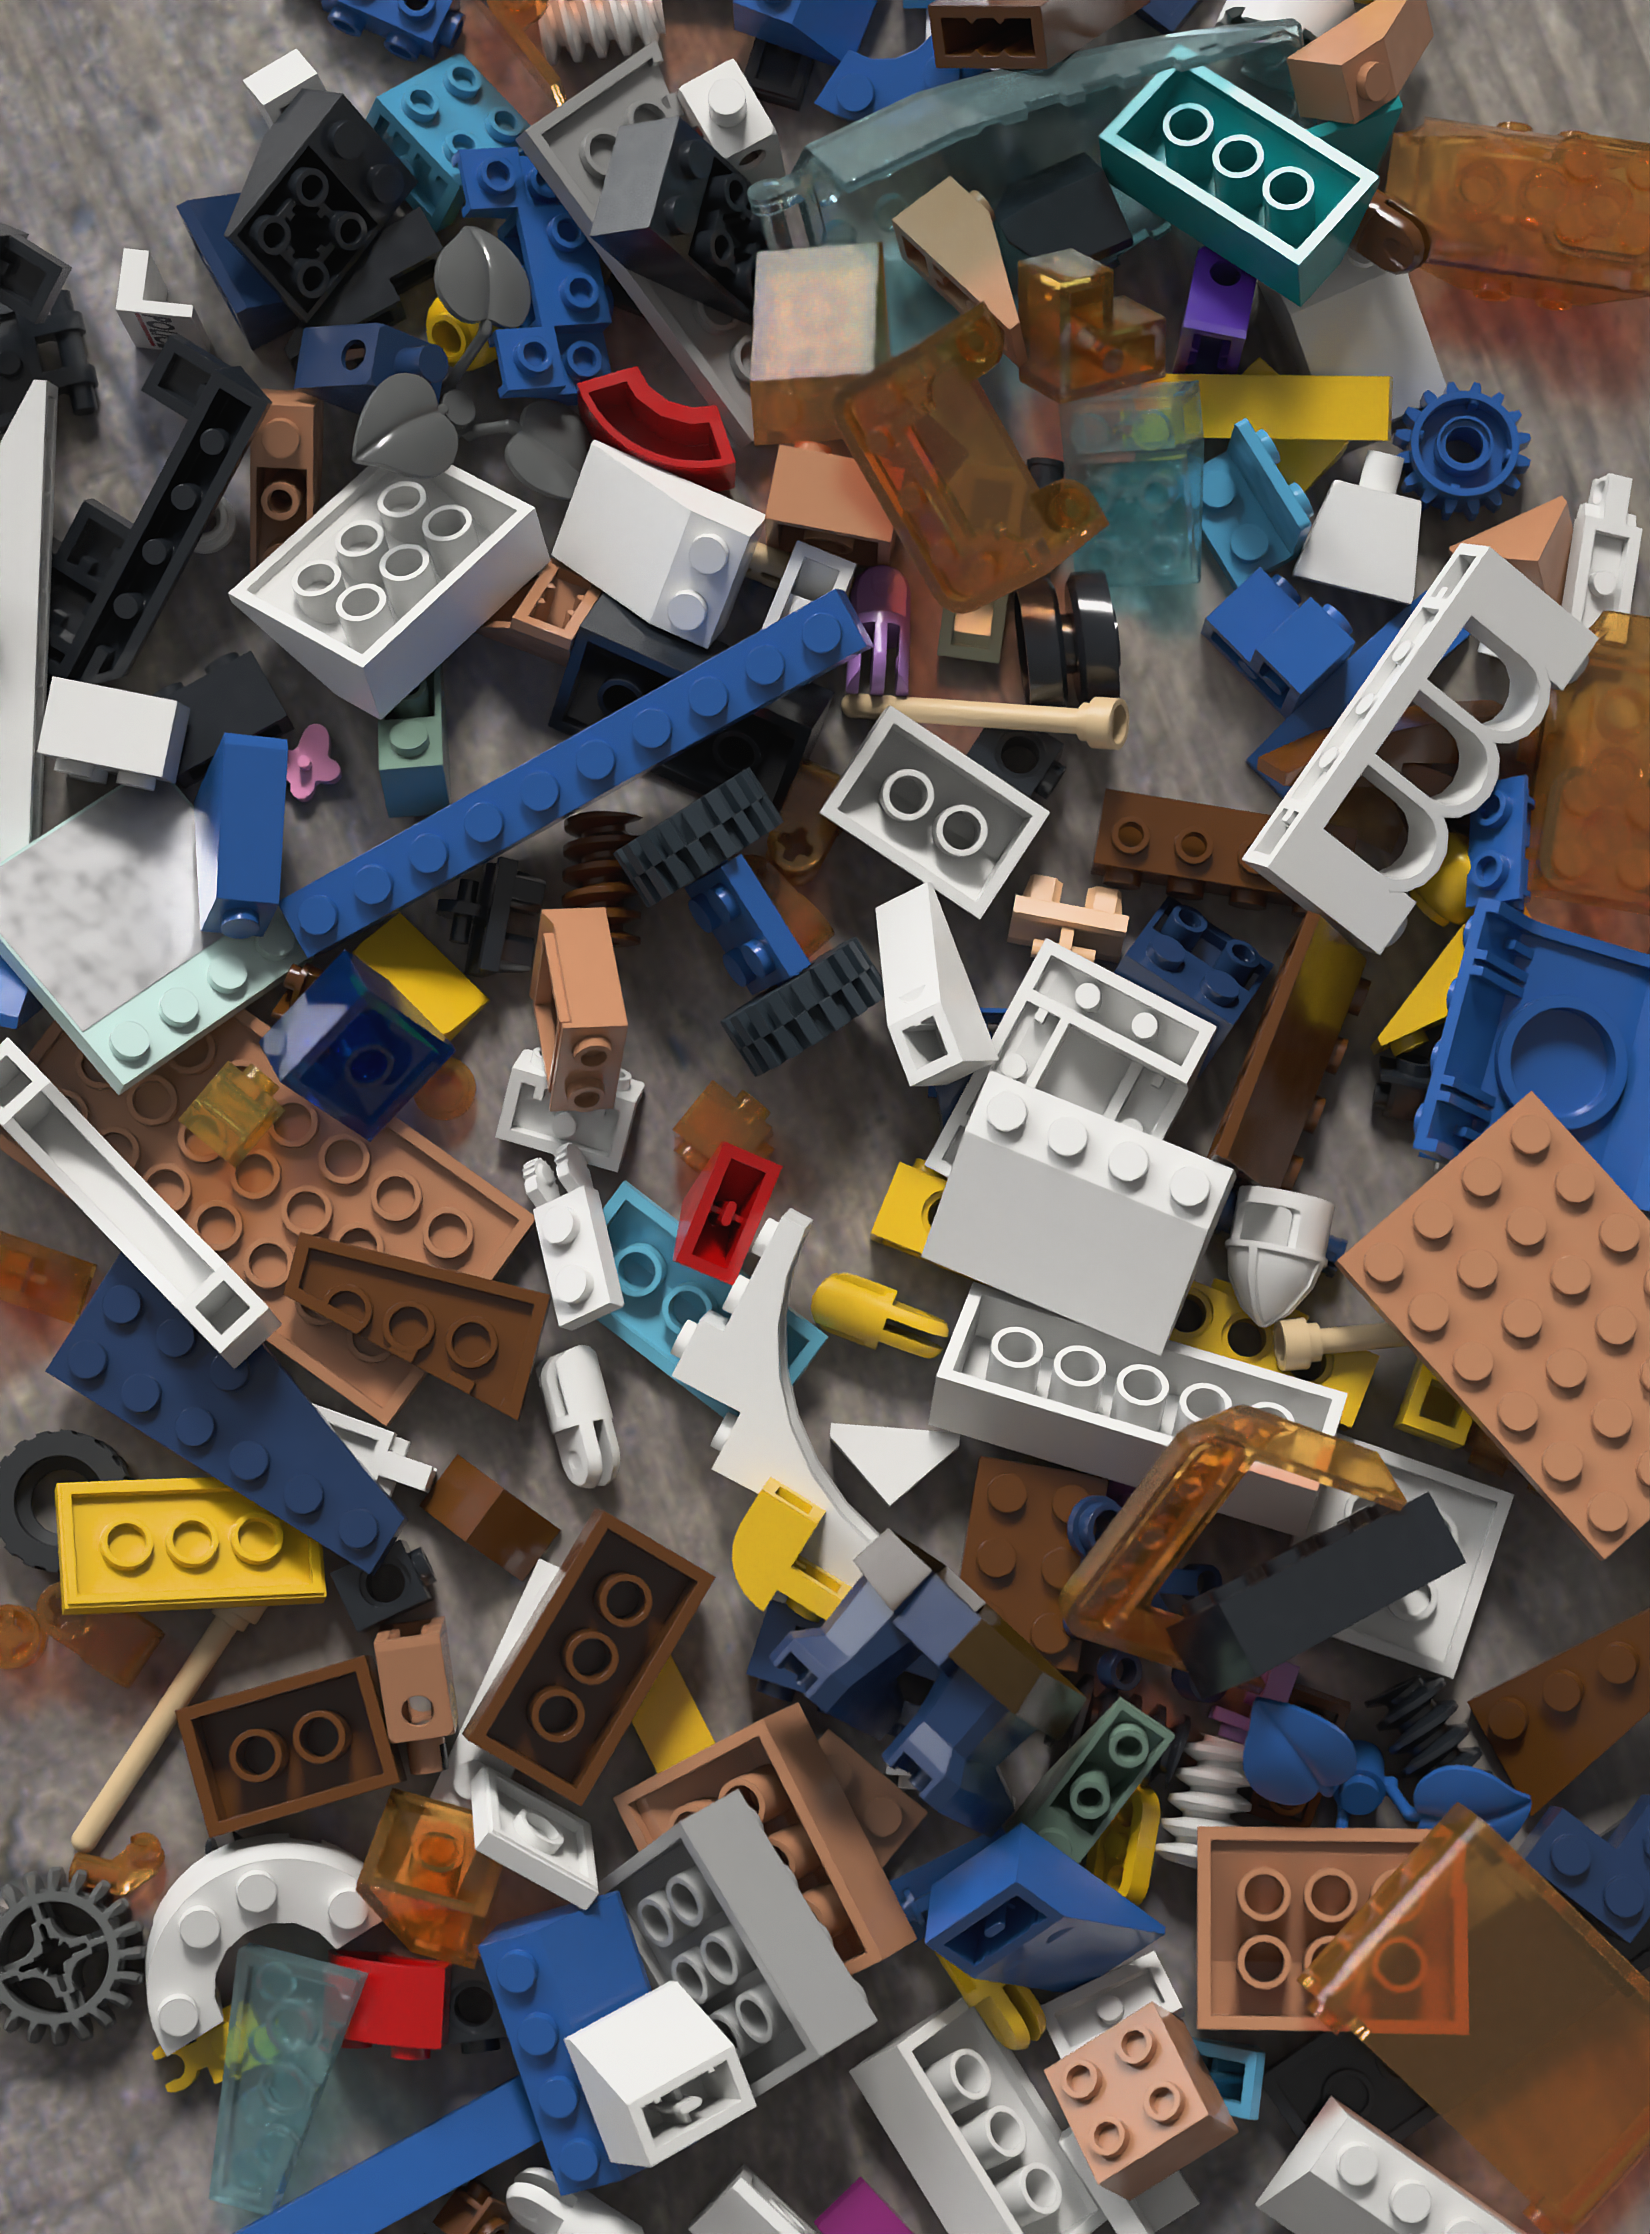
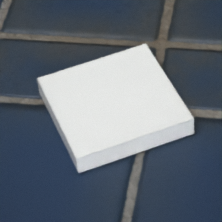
[470,1766,599,1911]

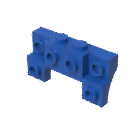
[451,147,614,406]

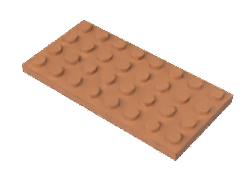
[0,1009,536,1428]

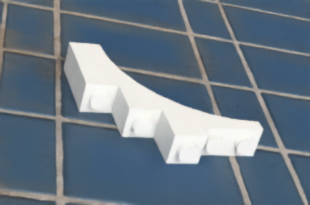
[670,1208,880,1587]

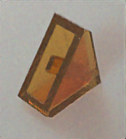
[0,1231,97,1325]

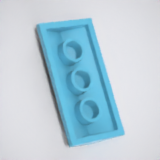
[596,1180,829,1418]

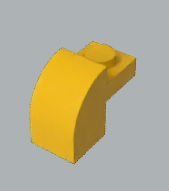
[732,1477,852,1622]

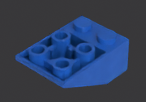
[925,1823,1166,1993]

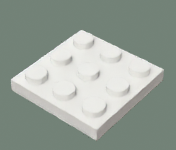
[1289,1433,1514,1679]

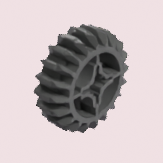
[0,1866,147,2046]

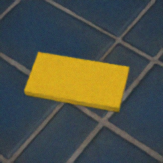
[55,1477,327,1615]

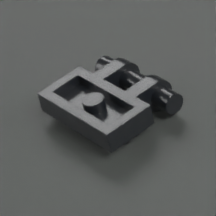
[0,290,99,435]

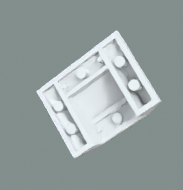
[924,938,1218,1178]

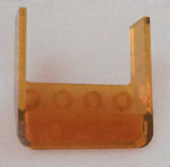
[1058,1405,1408,1695]

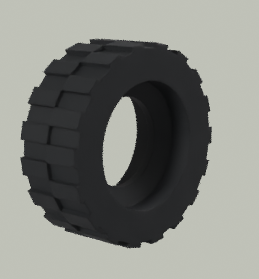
[0,1429,135,1573]

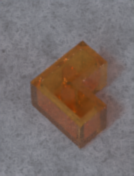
[1018,248,1166,404]

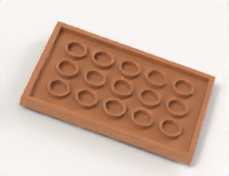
[1335,1091,1650,1562]

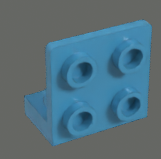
[365,53,531,233]
[1172,418,1314,591]

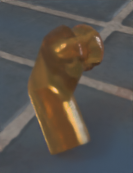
[68,1832,165,1896]

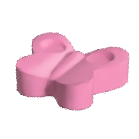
[286,723,342,803]

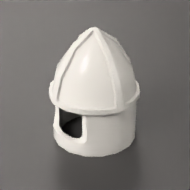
[1224,1186,1335,1328]

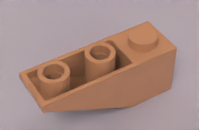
[250,389,324,573]

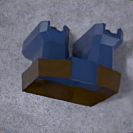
[769,1528,1087,1838]

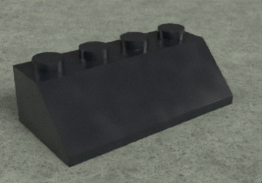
[548,592,835,818]

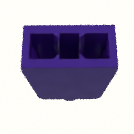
[1172,246,1257,375]

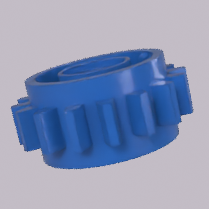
[1392,382,1531,522]

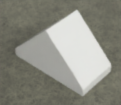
[830,1423,960,1508]

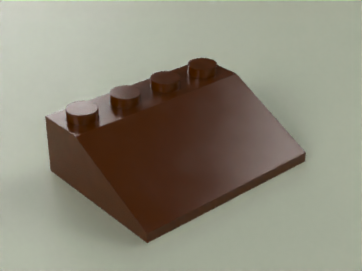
[1206,910,1371,1192]

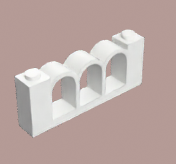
[1241,543,1599,955]

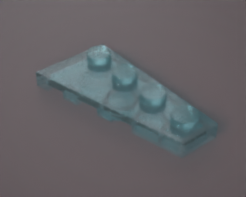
[209,1942,369,2216]

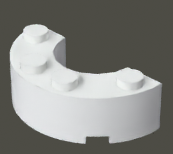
[145,1834,393,2056]

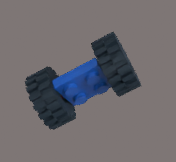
[613,767,884,1077]

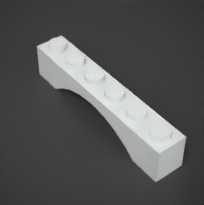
[0,1037,282,1369]

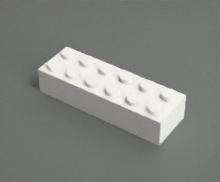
[928,1282,1348,1539]

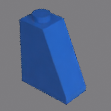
[194,733,288,939]

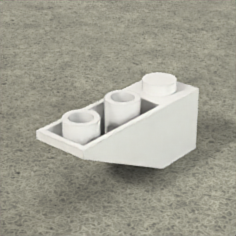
[875,882,999,1087]

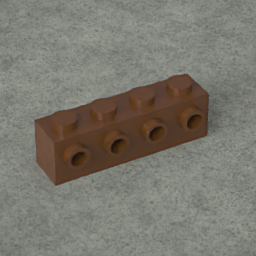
[1090,788,1358,919]

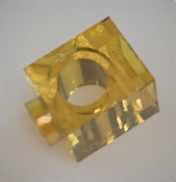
[178,1061,285,1169]

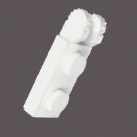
[522,1142,624,1331]

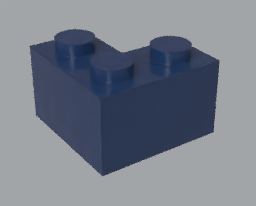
[1512,1794,1650,1944]

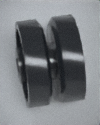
[1013,569,1121,707]

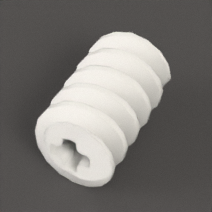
[535,0,666,66]
[1154,1732,1253,1869]

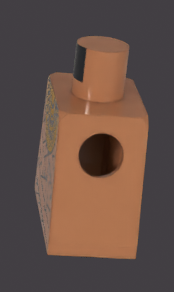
[374,1616,458,1775]

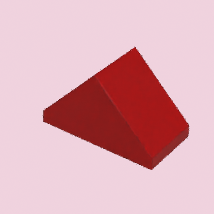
[673,1141,783,1286]

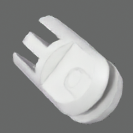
[536,1345,620,1488]
[506,2167,644,2234]

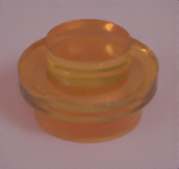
[412,1057,477,1121]

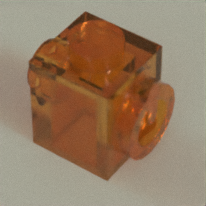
[672,1080,775,1175]

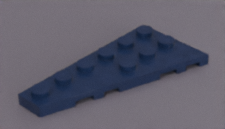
[45,1251,408,1576]

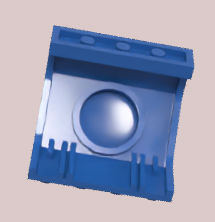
[1412,897,1650,1219]

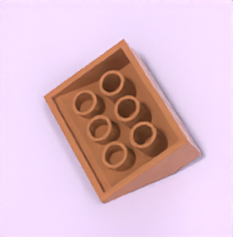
[612,1702,917,1975]
[1196,1826,1467,2033]

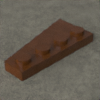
[283,1232,552,1422]
[1467,1607,1650,1817]

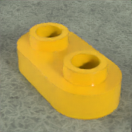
[1085,1784,1160,1907]

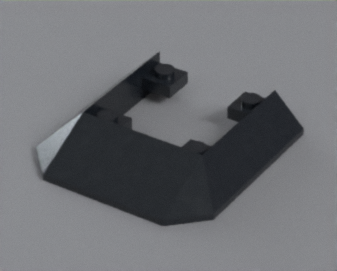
[0,222,272,696]

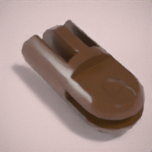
[1349,189,1433,275]

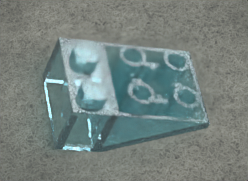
[1058,380,1204,587]

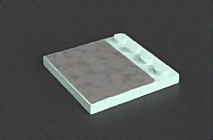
[0,780,314,1095]

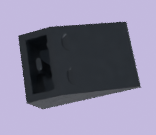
[224,88,419,323]
[589,116,787,326]

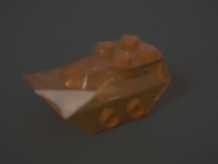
[1385,116,1650,311]
[1517,610,1650,916]

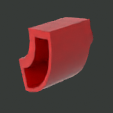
[577,366,736,492]
[324,1949,452,2060]

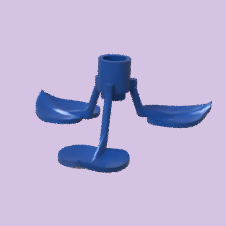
[1243,1697,1532,1863]

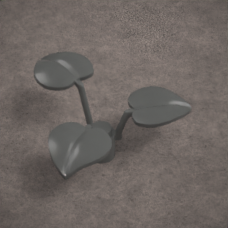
[352,226,593,501]

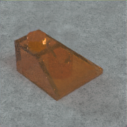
[355,1787,506,1969]

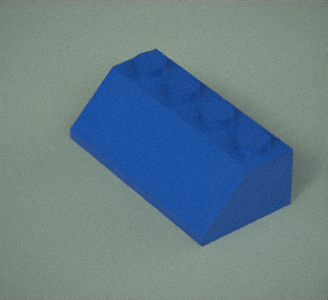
[478,1890,700,2196]

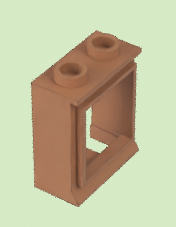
[529,907,628,1112]

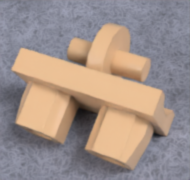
[1007,874,1129,963]

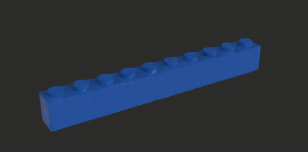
[279,588,874,958]

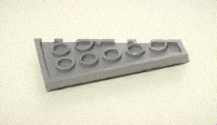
[515,40,794,449]

